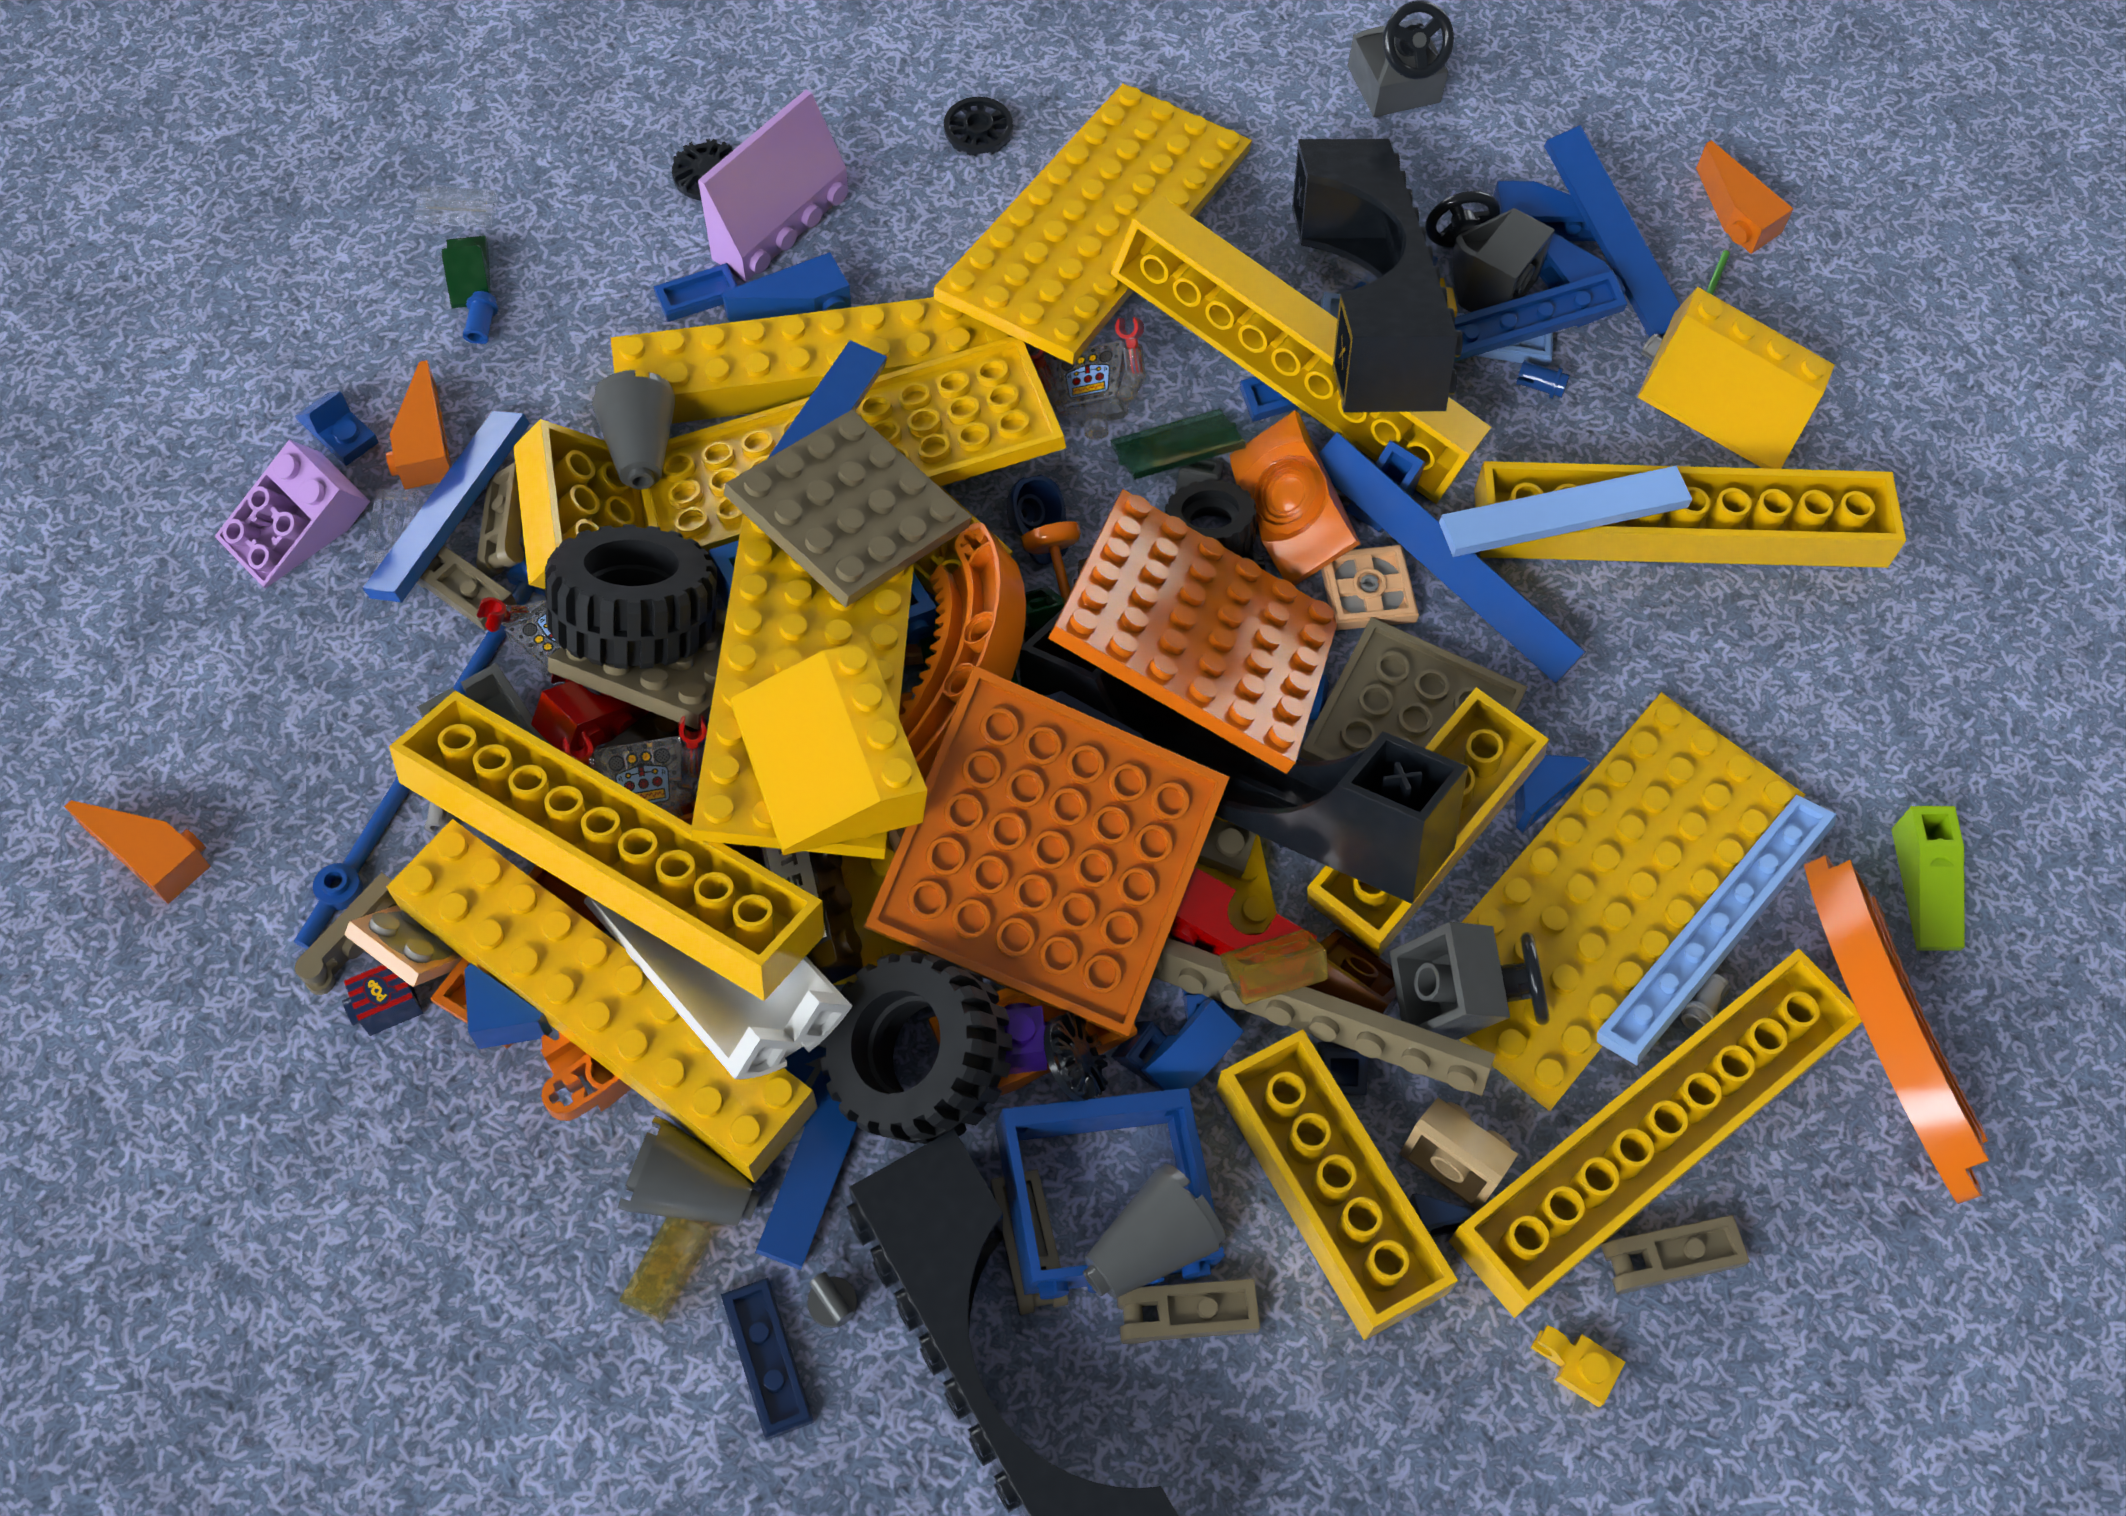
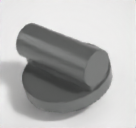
[807,1272,857,1328]

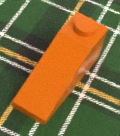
[1696,140,1793,254]
[386,360,452,490]
[64,800,211,904]

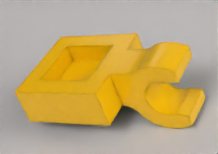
[1530,1325,1626,1407]

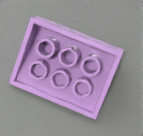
[698,89,848,282]

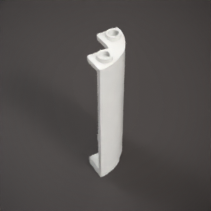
[584,896,852,1079]

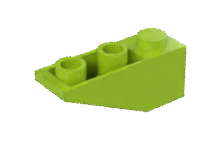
[1891,806,1965,951]

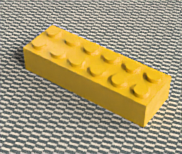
[1307,687,1549,957]
[1216,1029,1458,1341]

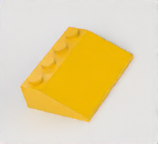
[1637,286,1835,469]
[514,419,649,589]
[731,641,927,855]

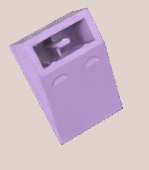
[215,439,371,588]

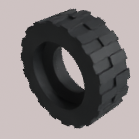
[1165,479,1257,556]

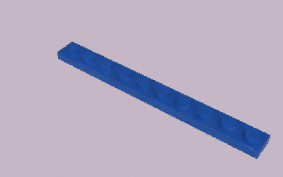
[1240,270,1628,422]

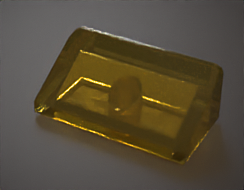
[1220,929,1328,1005]
[619,1217,712,1324]

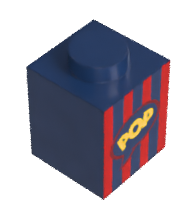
[342,964,424,1036]

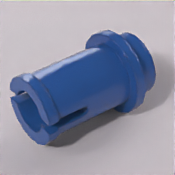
[463,291,499,344]
[1516,360,1570,399]

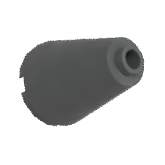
[592,370,676,490]
[618,1115,761,1226]
[1083,1163,1226,1299]

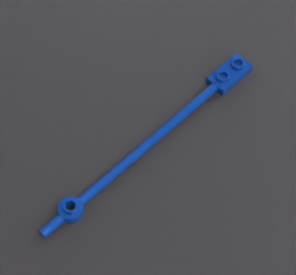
[294,546,545,949]

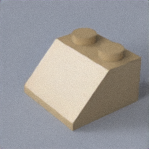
[1399,1097,1519,1211]

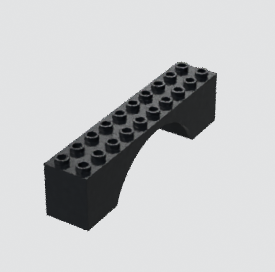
[1292,139,1463,412]
[1020,608,1468,904]
[846,1129,1178,1516]

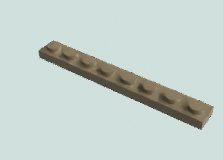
[1152,938,1495,1096]

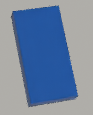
[653,263,738,322]

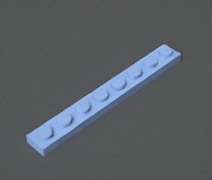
[1597,795,1836,1066]

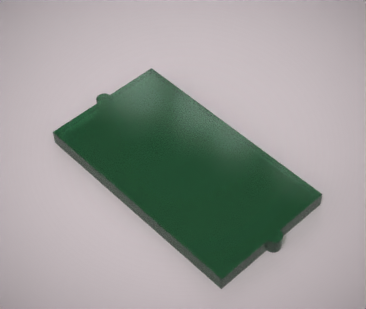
[1110,409,1246,480]

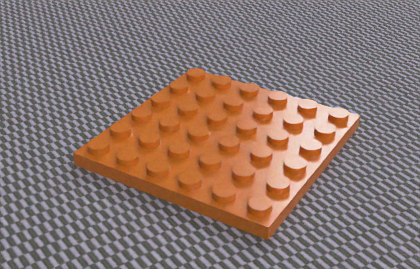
[1048,489,1337,774]
[863,666,1230,1037]

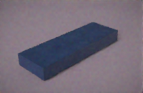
[721,1277,814,1441]

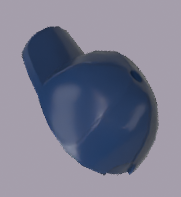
[1007,475,1069,565]

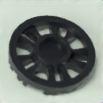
[944,97,1013,156]
[672,139,733,201]
[1044,1012,1108,1102]

